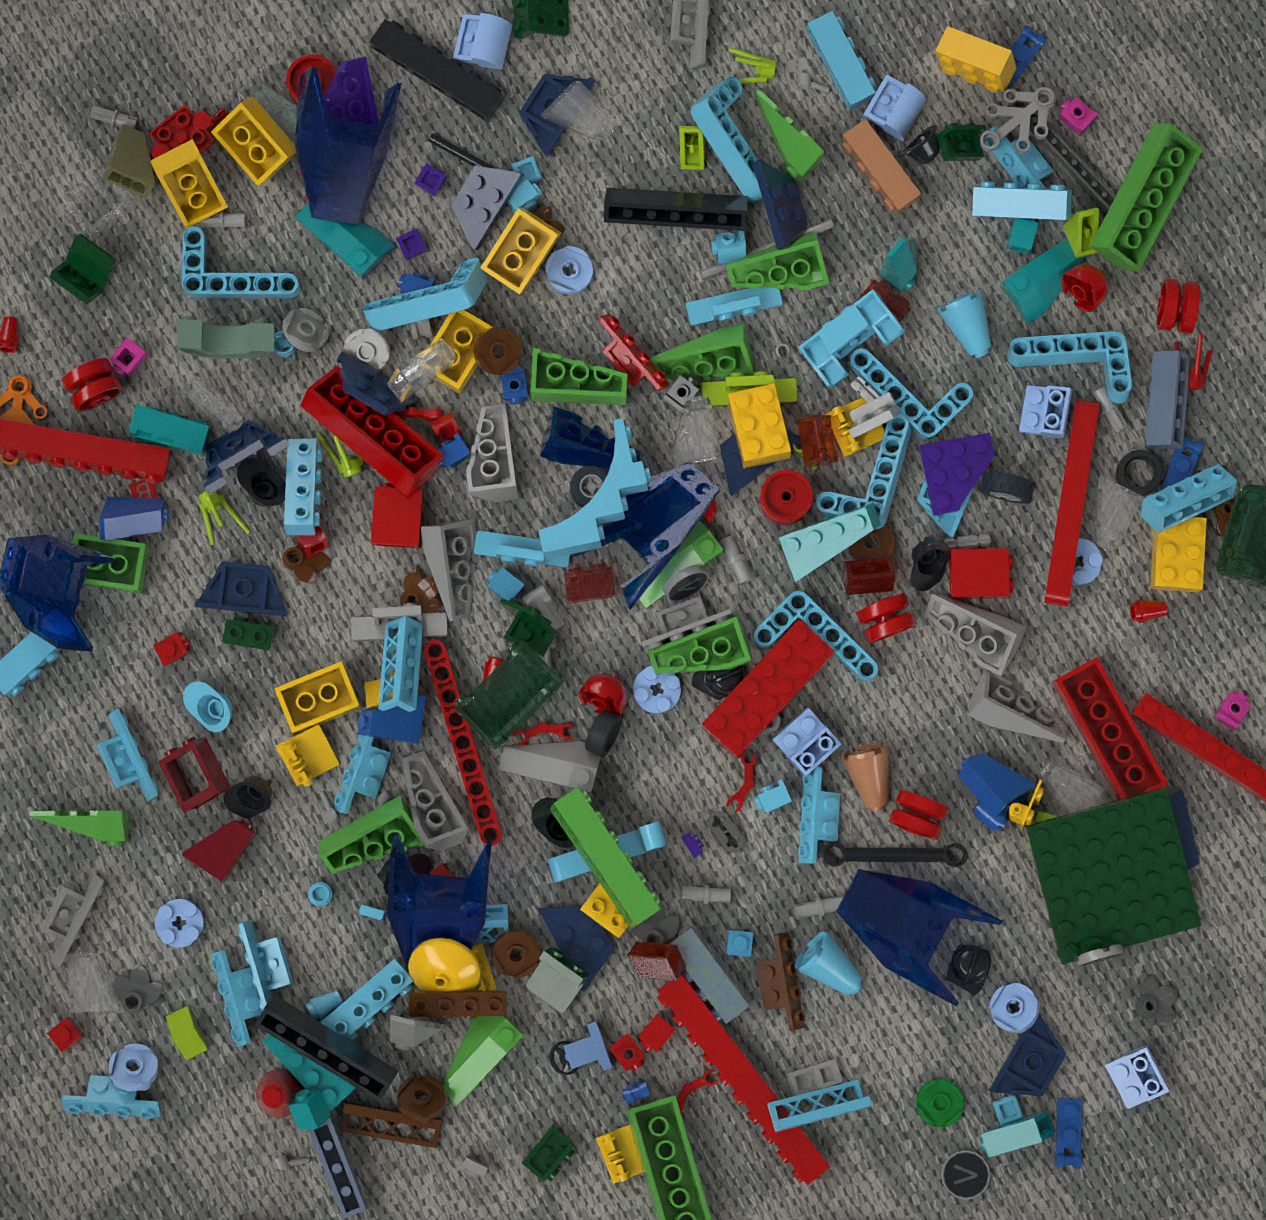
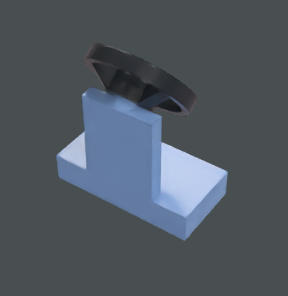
[549,1021,613,1075]

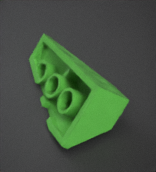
[755,89,824,181]
[726,232,830,290]
[651,324,755,381]
[632,515,723,608]
[648,617,752,674]
[29,811,130,846]
[442,1016,524,1106]

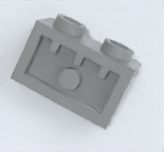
[849,392,901,438]

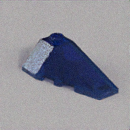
[540,406,640,468]

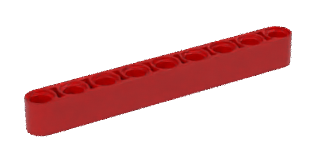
[1044,399,1099,607]
[424,640,502,846]

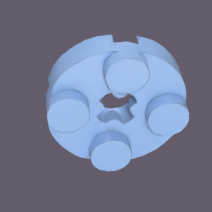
[546,246,593,295]
[1072,537,1103,585]
[633,666,681,714]
[155,899,204,948]
[990,983,1040,1033]
[109,1044,158,1091]

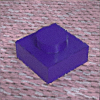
[414,163,447,197]
[396,228,428,261]
[681,832,704,858]

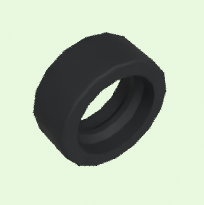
[1115,450,1163,497]
[585,709,622,758]

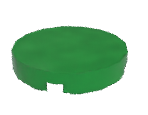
[915,1078,964,1127]

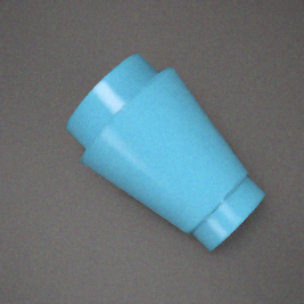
[305,990,343,1021]

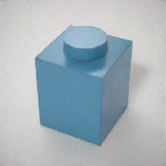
[487,567,525,601]
[726,930,753,957]

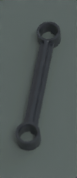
[822,842,968,868]

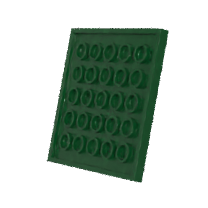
[1025,787,1202,965]

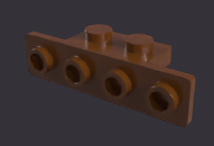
[756,932,805,1031]
[409,991,507,1019]

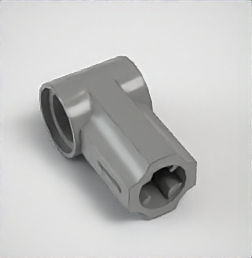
[522,585,566,631]

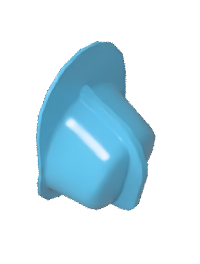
[183,681,233,732]

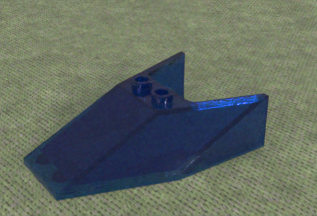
[294,67,402,225]
[573,462,720,610]
[0,534,114,652]
[387,833,492,973]
[836,869,1003,1007]

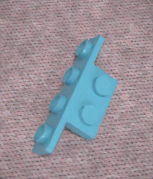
[985,125,1053,188]
[686,287,782,326]
[474,531,570,568]
[97,709,158,802]
[334,735,391,814]
[798,767,841,864]
[238,920,294,1011]
[211,950,262,1047]
[61,1075,161,1119]

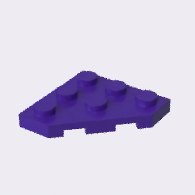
[313,57,380,142]
[919,433,995,516]

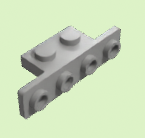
[670,0,710,69]
[641,596,733,650]
[351,603,448,642]
[41,874,104,967]

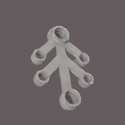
[980,87,1056,154]

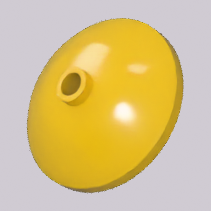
[408,938,481,992]

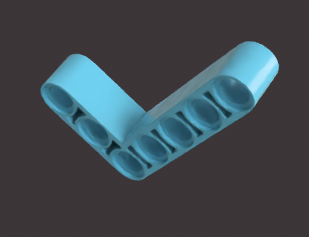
[691,76,762,203]
[182,226,301,299]
[362,258,488,331]
[1008,331,1132,404]
[849,348,973,440]
[816,414,912,529]
[753,591,878,681]
[547,821,667,883]

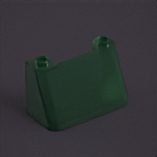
[1216,484,1266,591]
[454,641,564,751]

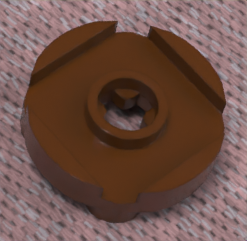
[472,327,521,375]
[848,523,895,566]
[491,928,540,978]
[397,1075,446,1124]

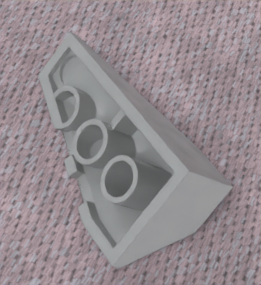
[466,403,519,502]
[420,519,476,621]
[924,593,1027,676]
[968,669,1067,743]
[499,741,601,793]
[402,751,468,851]
[390,1012,445,1051]

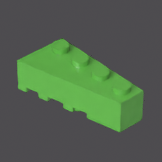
[531,347,627,405]
[318,795,424,873]

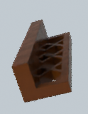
[341,1102,442,1148]

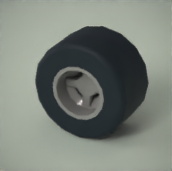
[570,466,608,508]

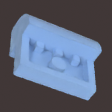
[453,13,512,69]
[863,74,927,142]
[1019,385,1072,439]
[772,707,842,776]
[1105,1045,1170,1109]

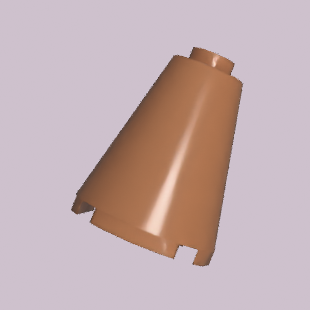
[841,743,889,811]

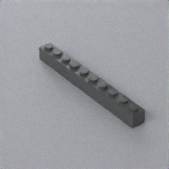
[1007,101,1116,213]

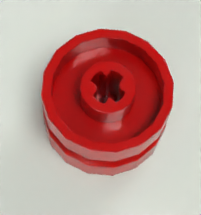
[286,54,336,113]
[1156,278,1200,334]
[61,358,123,412]
[759,469,813,526]
[856,593,917,644]
[888,790,950,840]

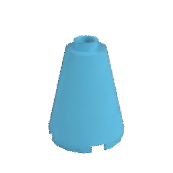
[936,289,992,358]
[795,931,862,996]

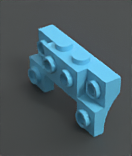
[798,289,905,389]

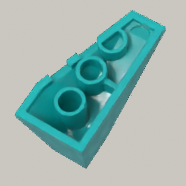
[295,200,395,280]
[879,236,917,294]
[1000,237,1087,324]

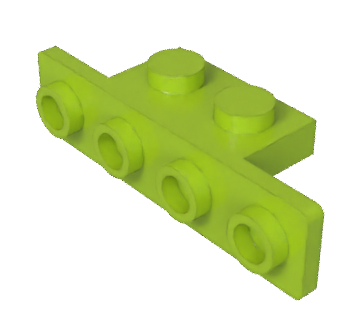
[701,372,797,406]

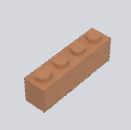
[841,119,921,215]

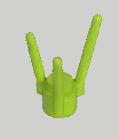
[728,48,776,84]
[317,432,364,478]
[198,491,250,545]

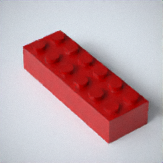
[300,366,444,497]
[702,619,835,760]
[1051,657,1169,800]

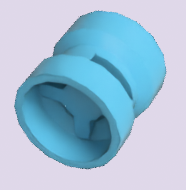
[274,331,297,358]

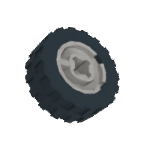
[980,471,1035,504]

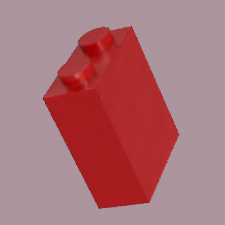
[371,483,424,549]
[949,548,1014,599]

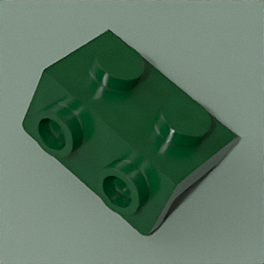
[936,122,986,161]
[222,617,277,650]
[522,1125,576,1183]

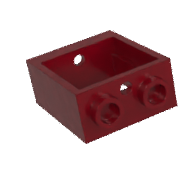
[158,736,231,813]

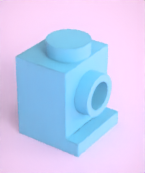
[507,179,542,214]
[711,231,746,264]
[753,779,792,814]

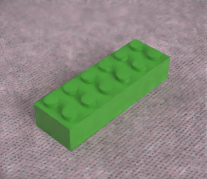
[1090,123,1203,272]
[550,787,661,930]
[625,1095,711,1220]

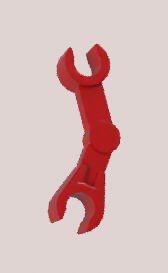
[393,408,444,422]
[512,722,574,746]
[726,753,757,813]
[676,1070,718,1115]

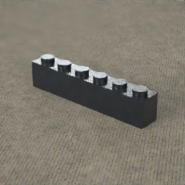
[369,19,503,123]
[604,188,747,231]
[254,994,399,1102]

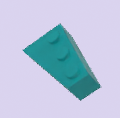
[129,404,212,457]

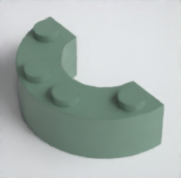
[177,316,274,359]

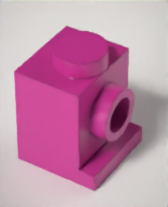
[1058,97,1098,136]
[109,337,149,377]
[1213,691,1251,730]

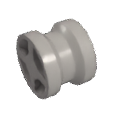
[410,319,433,340]

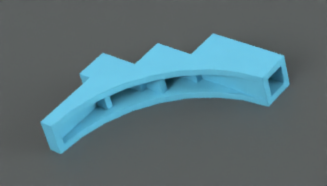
[539,418,652,560]

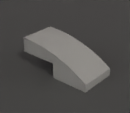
[786,1059,843,1096]

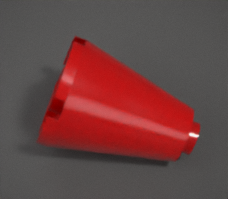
[256,1069,304,1118]

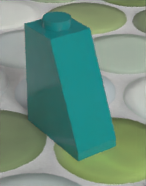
[981,1110,1055,1157]

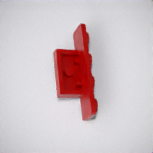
[598,314,670,391]

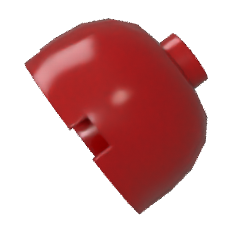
[1061,264,1109,312]
[578,674,627,716]

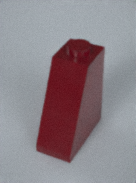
[182,819,256,882]

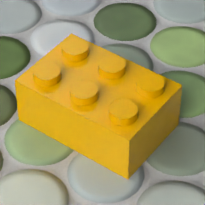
[935,26,1017,93]
[211,96,300,186]
[150,139,228,228]
[480,207,561,294]
[418,310,493,394]
[727,383,791,469]
[1150,517,1207,592]
[274,661,362,735]

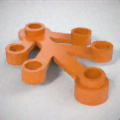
[0,375,48,466]

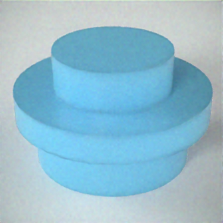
[308,882,333,906]

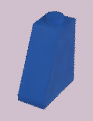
[99,497,169,540]
[357,695,426,744]
[957,753,1036,818]

